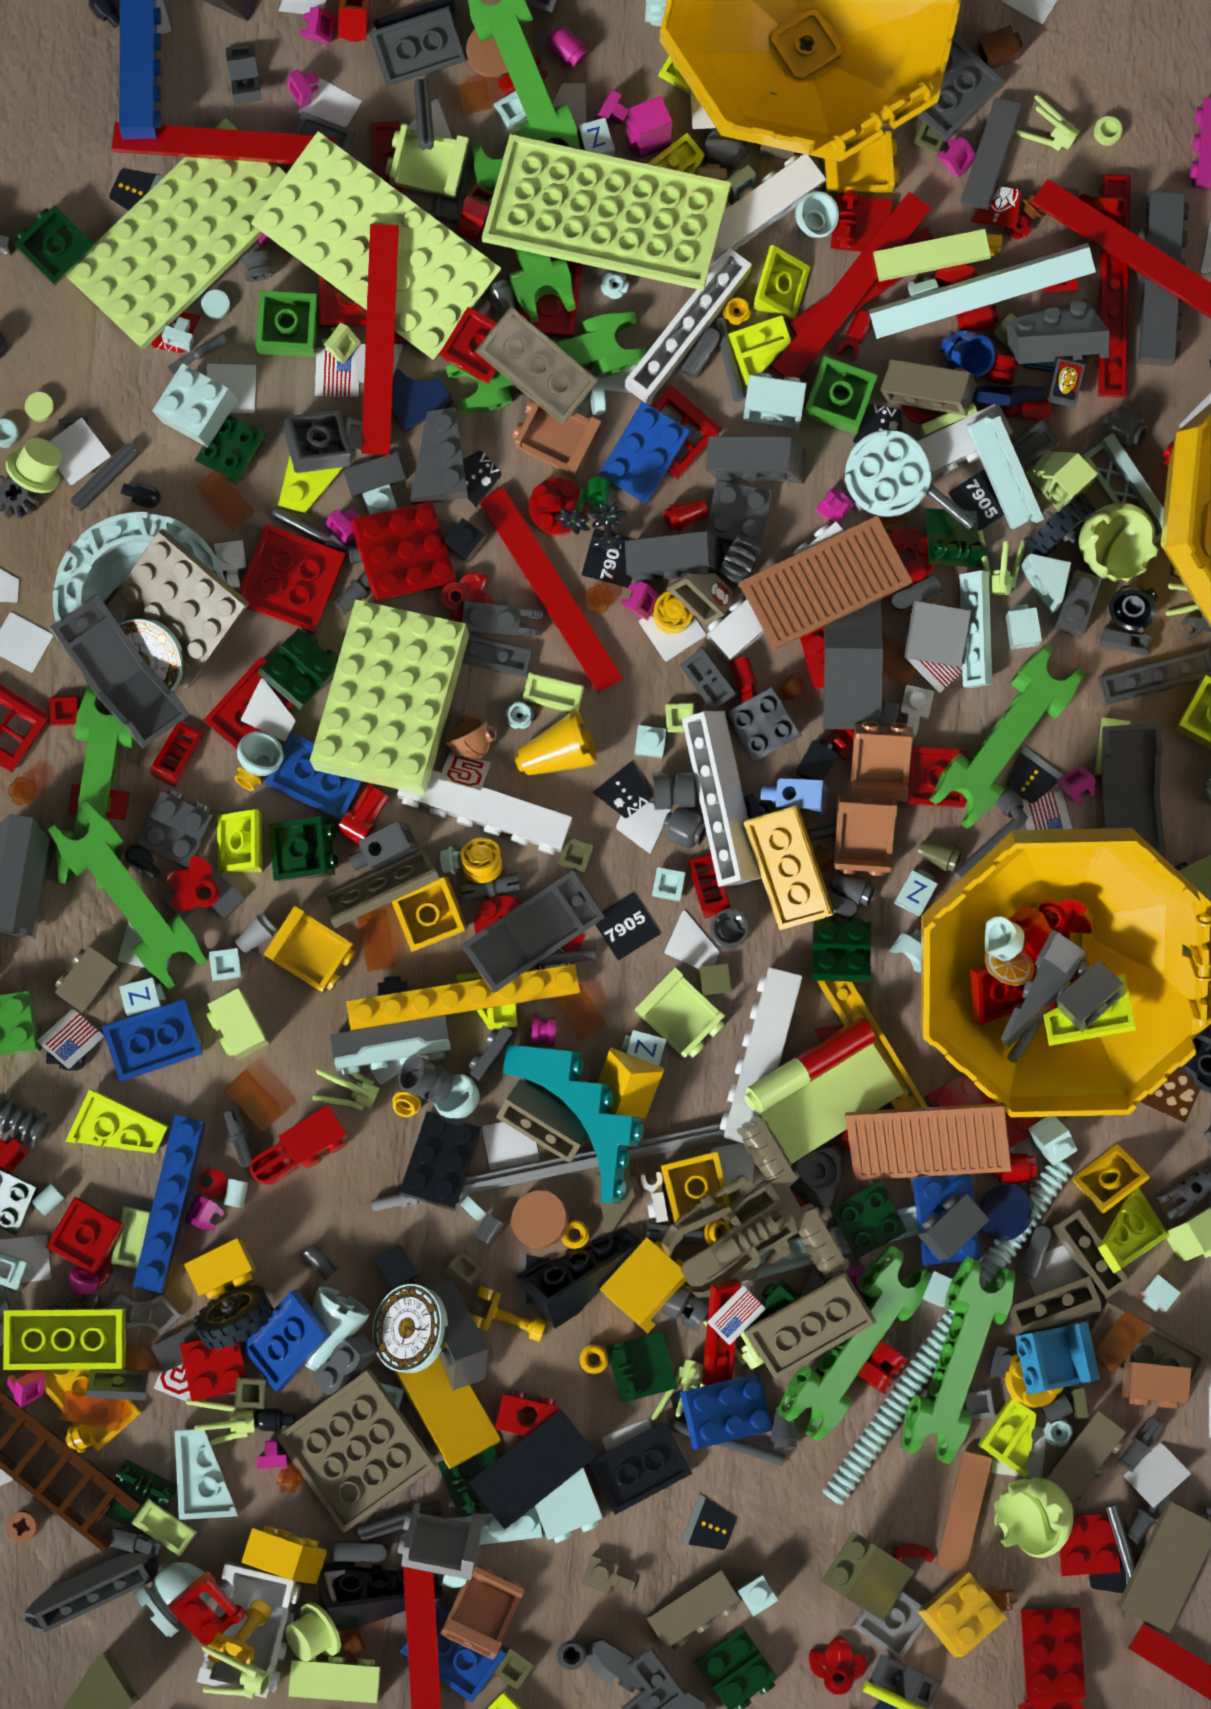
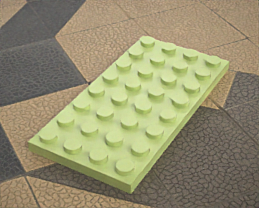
[66,118,286,350]
[250,131,501,360]
[482,134,731,290]

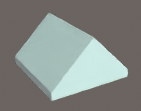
[1020,554,1071,615]

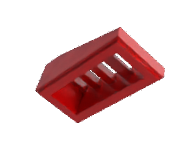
[150,722,204,787]
[687,853,731,918]

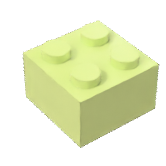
[206,988,270,1060]

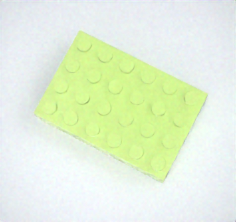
[310,599,470,795]

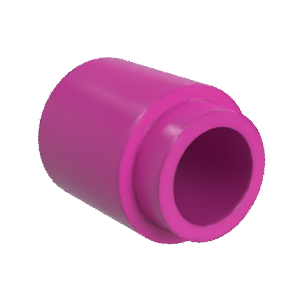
[547,26,589,68]

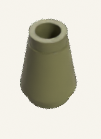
[917,840,962,873]

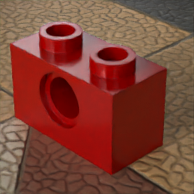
[495,1390,560,1436]

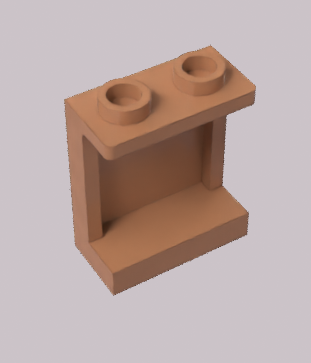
[512,399,601,477]
[849,721,914,802]
[833,795,897,876]
[440,1565,525,1660]

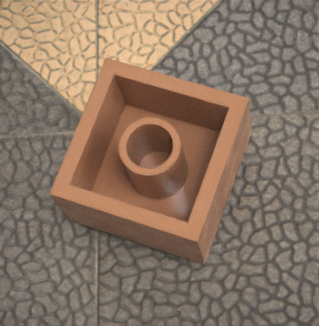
[1122,1362,1191,1409]

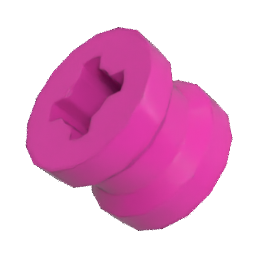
[531,1016,557,1046]

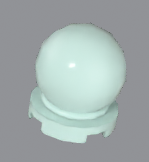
[134,1562,210,1638]

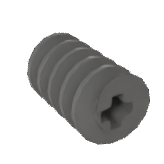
[0,1092,50,1149]

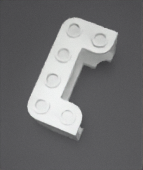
[197,1562,302,1698]

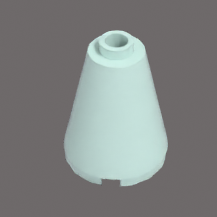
[304,1286,370,1371]

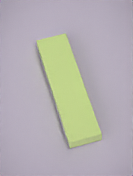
[873,229,991,282]

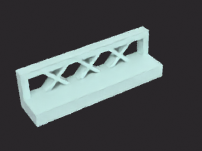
[966,413,1044,529]
[1082,433,1164,544]

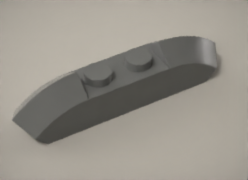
[21,1553,158,1632]
[582,1638,706,1709]

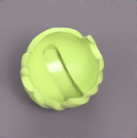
[1079,503,1160,582]
[994,1477,1073,1558]

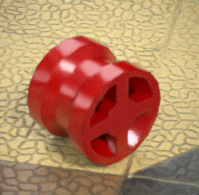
[985,354,1018,385]

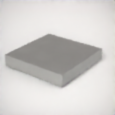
[904,601,971,667]
[852,1590,927,1661]

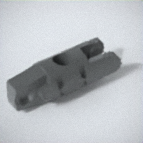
[1156,1166,1211,1220]

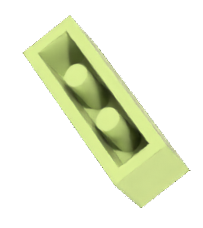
[288,1656,381,1703]

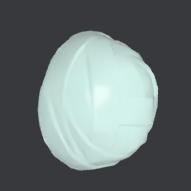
[795,191,839,238]
[237,731,284,776]
[434,1074,480,1119]

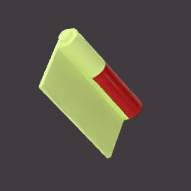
[744,1017,904,1163]

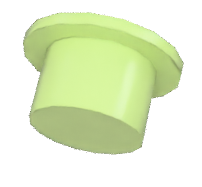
[5,437,62,493]
[285,1602,341,1662]

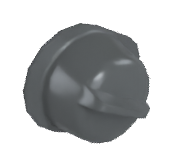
[698,128,764,173]

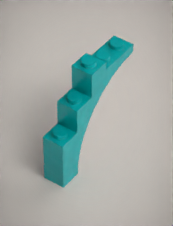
[503,1045,644,1204]

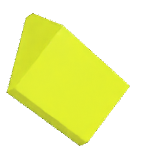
[753,245,811,320]
[217,809,262,873]

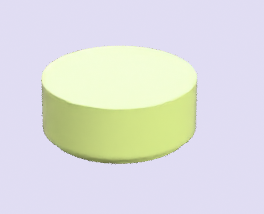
[1094,116,1123,146]
[25,392,54,422]

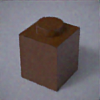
[977,25,1023,69]

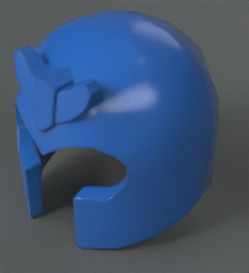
[939,330,995,378]

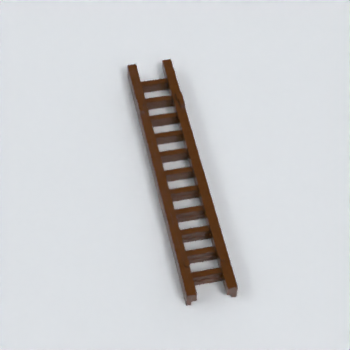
[0,1389,142,1552]

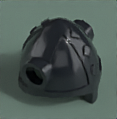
[1109,585,1159,633]

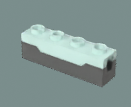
[330,1015,451,1075]

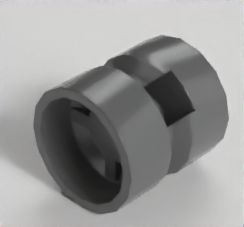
[653,771,695,810]
[710,909,749,950]
[398,1055,454,1104]
[661,1282,709,1332]

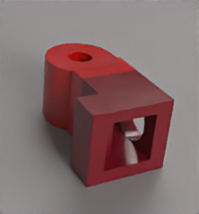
[456,184,494,242]

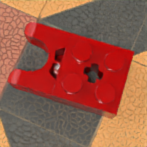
[250,1105,350,1185]

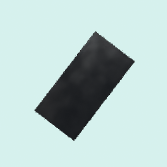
[468,1409,598,1530]

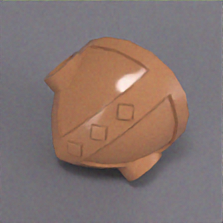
[444,708,496,759]

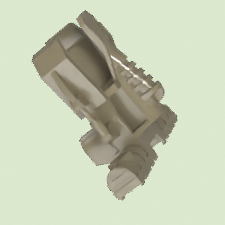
[662,1116,850,1298]

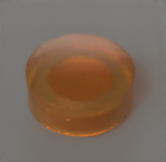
[878,513,907,532]

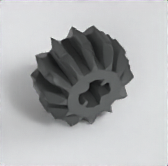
[0,474,40,520]
[720,535,762,584]

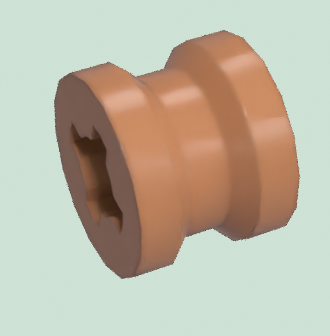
[7,1511,39,1542]

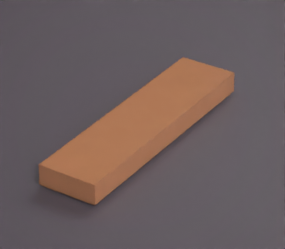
[936,1451,993,1573]

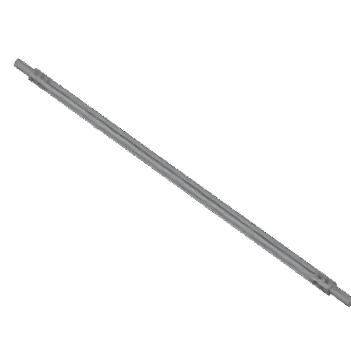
[371,1087,913,1211]

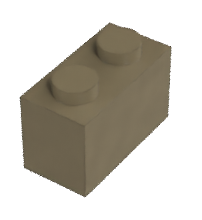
[54,946,120,1015]

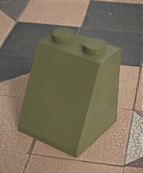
[821,1531,915,1621]
[63,1649,140,1709]

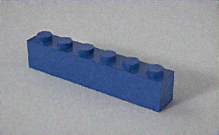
[119,0,162,139]
[133,1115,206,1293]

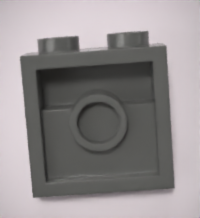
[137,789,215,869]

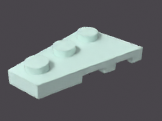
[175,1429,238,1520]

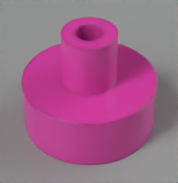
[68,1267,99,1298]

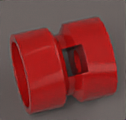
[857,1341,908,1395]

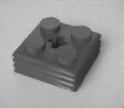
[283,410,352,473]

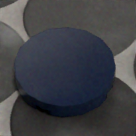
[979,1183,1034,1241]

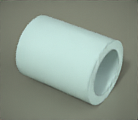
[223,1179,248,1208]
[31,1184,64,1216]

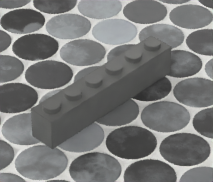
[1137,191,1189,366]

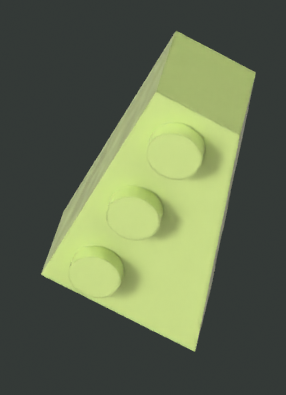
[1025,451,1098,511]
[1166,1205,1211,1263]

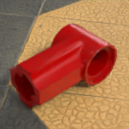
[337,784,389,844]

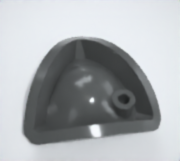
[784,1143,844,1209]

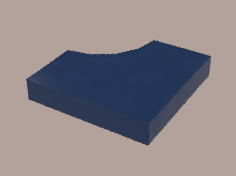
[392,369,454,432]
[972,385,1045,406]

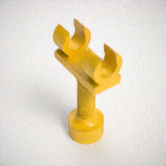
[470,1286,548,1342]
[207,1599,272,1673]

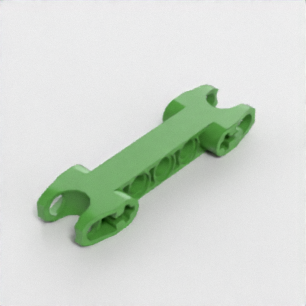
[468,0,581,150]
[471,131,576,323]
[446,312,647,414]
[929,643,1084,829]
[56,686,135,890]
[48,800,207,990]
[777,1246,931,1442]
[902,1256,1015,1464]

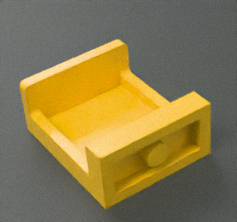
[823,130,899,196]
[263,906,356,994]
[600,1237,688,1333]

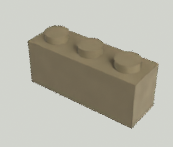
[880,359,977,416]
[496,1079,589,1163]
[1051,1209,1130,1300]
[1009,1276,1101,1336]
[1043,1410,1126,1502]
[646,1569,740,1650]

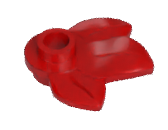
[440,573,494,622]
[166,855,220,912]
[1038,899,1093,940]
[809,1635,868,1695]

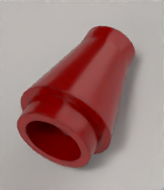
[663,499,708,531]

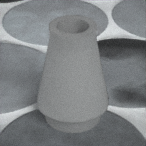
[235,912,279,953]

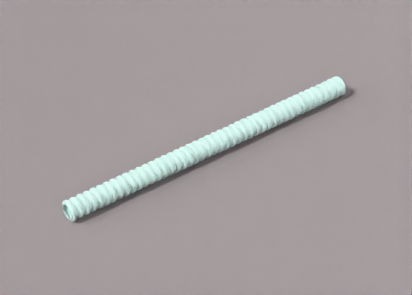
[822,1161,1073,1506]

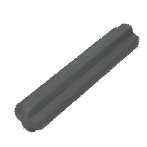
[414,78,434,150]
[70,443,139,511]
[358,1500,443,1542]

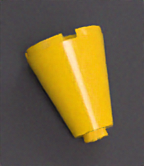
[515,711,598,776]

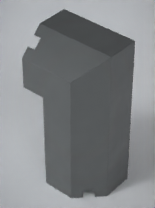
[0,814,55,939]

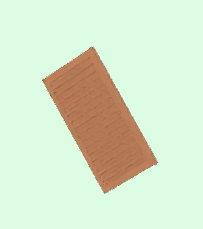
[738,516,912,651]
[845,1103,1011,1180]

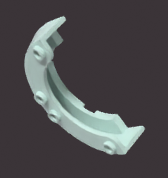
[53,512,226,622]

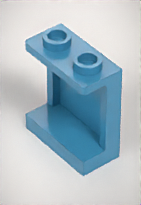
[1015,1322,1100,1394]

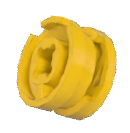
[653,591,693,634]
[461,838,503,883]

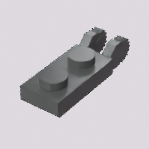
[461,601,543,636]

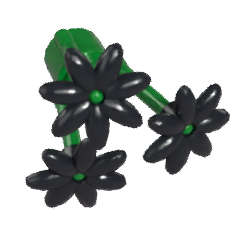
[555,477,628,551]

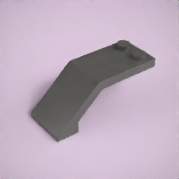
[49,594,190,748]
[823,599,883,729]
[1101,723,1166,859]
[461,870,605,994]

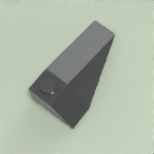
[1001,930,1090,1047]

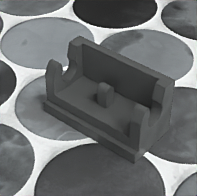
[679,648,740,711]

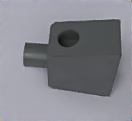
[349,821,420,871]

